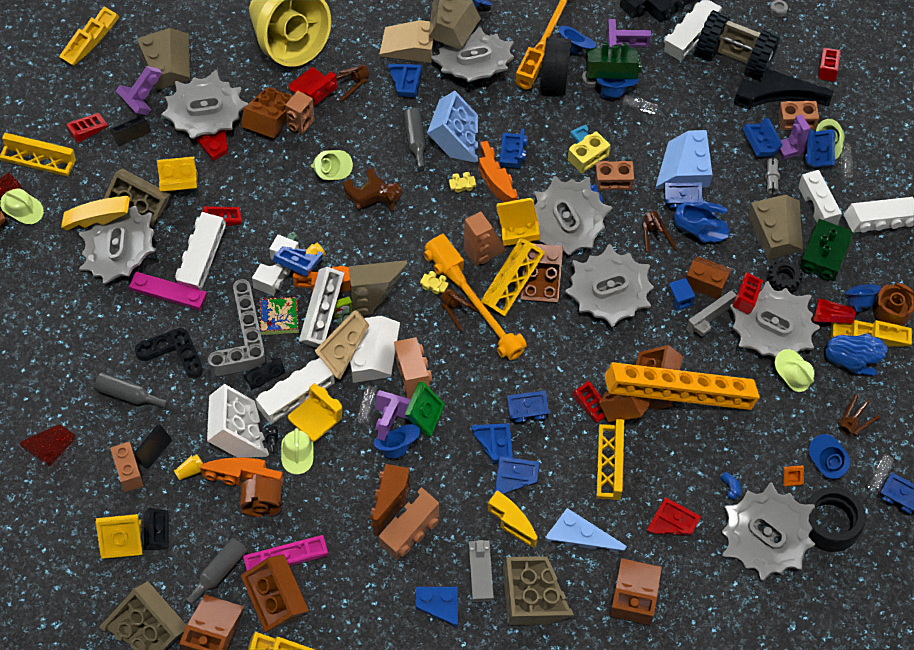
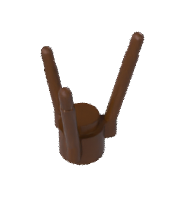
[336,64,369,102]
[642,211,678,253]
[441,288,482,331]
[838,394,880,437]

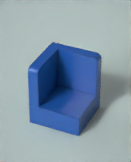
[669,278,695,311]

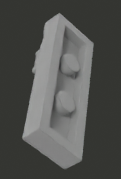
[686,290,736,336]
[469,540,494,602]

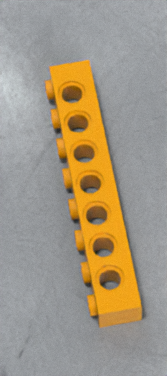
[604,362,760,410]

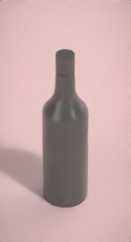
[403,108,426,170]
[94,372,168,408]
[185,538,247,606]

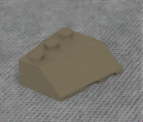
[429,0,481,49]
[137,28,190,91]
[104,168,171,229]
[748,194,803,260]
[349,260,407,316]
[502,557,574,625]
[100,581,187,650]

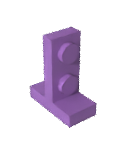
[607,19,651,48]
[116,66,162,115]
[778,114,810,159]
[375,390,411,441]

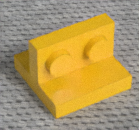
[157,157,198,191]
[96,514,143,559]

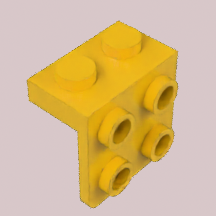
[496,198,541,246]
[288,383,342,442]

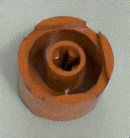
[873,283,914,326]
[240,475,282,517]

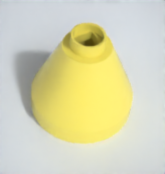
[249,0,331,66]

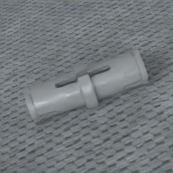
[765,158,780,195]

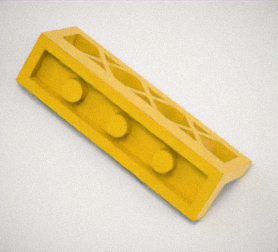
[0,133,76,177]
[481,238,545,316]
[596,419,624,500]

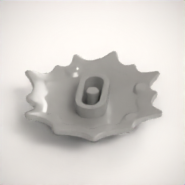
[431,27,514,82]
[161,70,248,139]
[535,176,612,255]
[79,206,155,284]
[565,244,654,327]
[730,281,820,358]
[722,482,815,581]

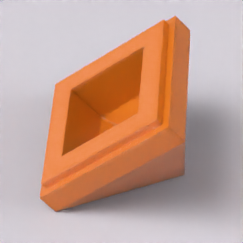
[783,465,804,486]

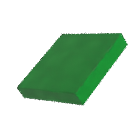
[404,382,445,437]

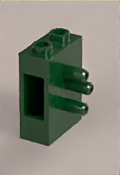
[586,42,641,79]
[800,219,854,282]

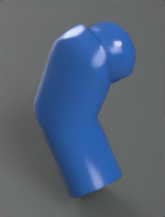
[720,471,742,500]

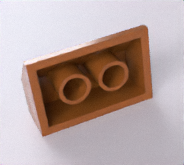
[636,345,683,410]
[241,554,309,632]

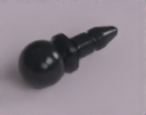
[262,424,278,454]

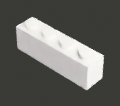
[664,0,722,61]
[844,197,914,232]
[175,212,226,290]
[299,267,344,348]
[256,358,335,424]

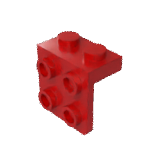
[288,67,337,107]

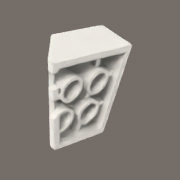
[349,316,400,383]
[207,384,269,458]

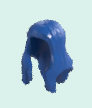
[674,201,730,243]
[826,333,888,376]

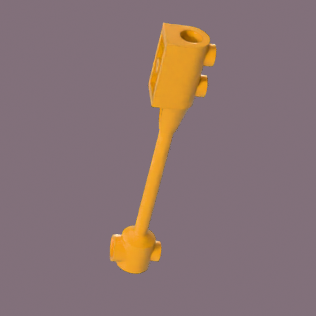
[516,0,571,89]
[423,234,527,360]

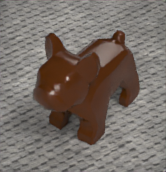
[343,168,402,211]

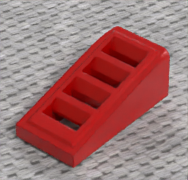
[818,48,841,81]
[66,113,108,143]
[202,206,242,226]
[733,272,763,314]
[571,381,606,423]

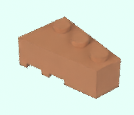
[464,212,507,266]
[394,337,432,399]
[378,487,439,560]

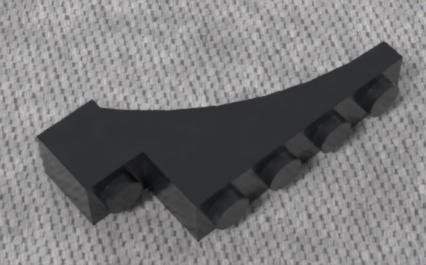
[619,0,695,23]
[734,68,834,110]

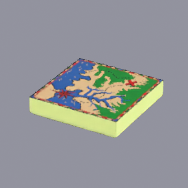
[259,297,299,335]

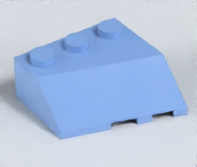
[427,91,478,162]
[655,130,712,189]

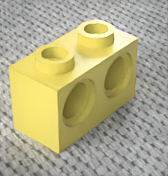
[568,131,610,174]

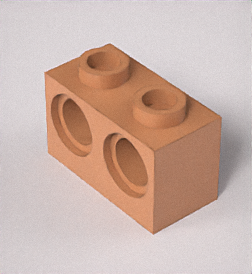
[285,91,315,134]
[778,101,819,130]
[595,161,634,190]
[110,441,143,492]

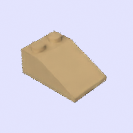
[379,20,436,63]

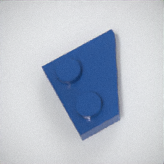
[388,64,422,97]
[273,246,323,276]
[472,423,513,463]
[494,456,539,494]
[416,587,458,628]

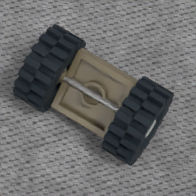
[696,10,781,77]

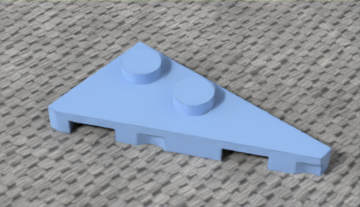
[545,508,627,552]

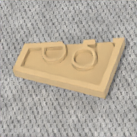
[315,310,369,379]

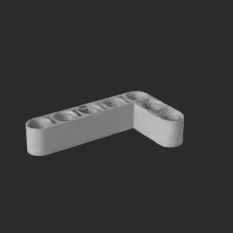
[208,279,265,376]

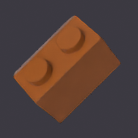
[686,256,733,300]

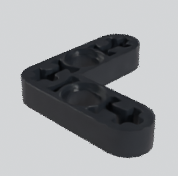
[135,328,203,379]

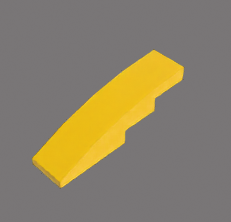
[59,7,119,66]
[61,196,130,231]
[830,320,912,347]

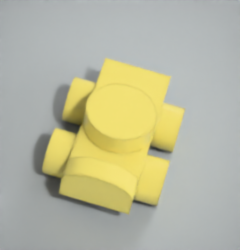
[449,172,476,193]
[420,271,449,294]

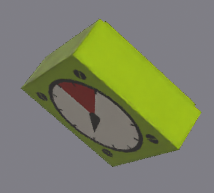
[333,297,353,318]

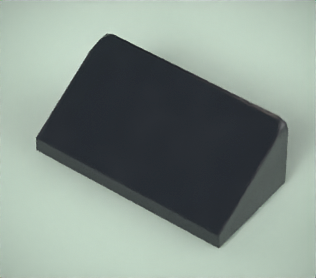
[110,115,151,146]
[134,424,172,469]
[143,508,169,551]

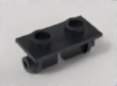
[243,357,286,390]

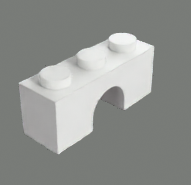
[798,170,842,225]
[252,235,299,296]

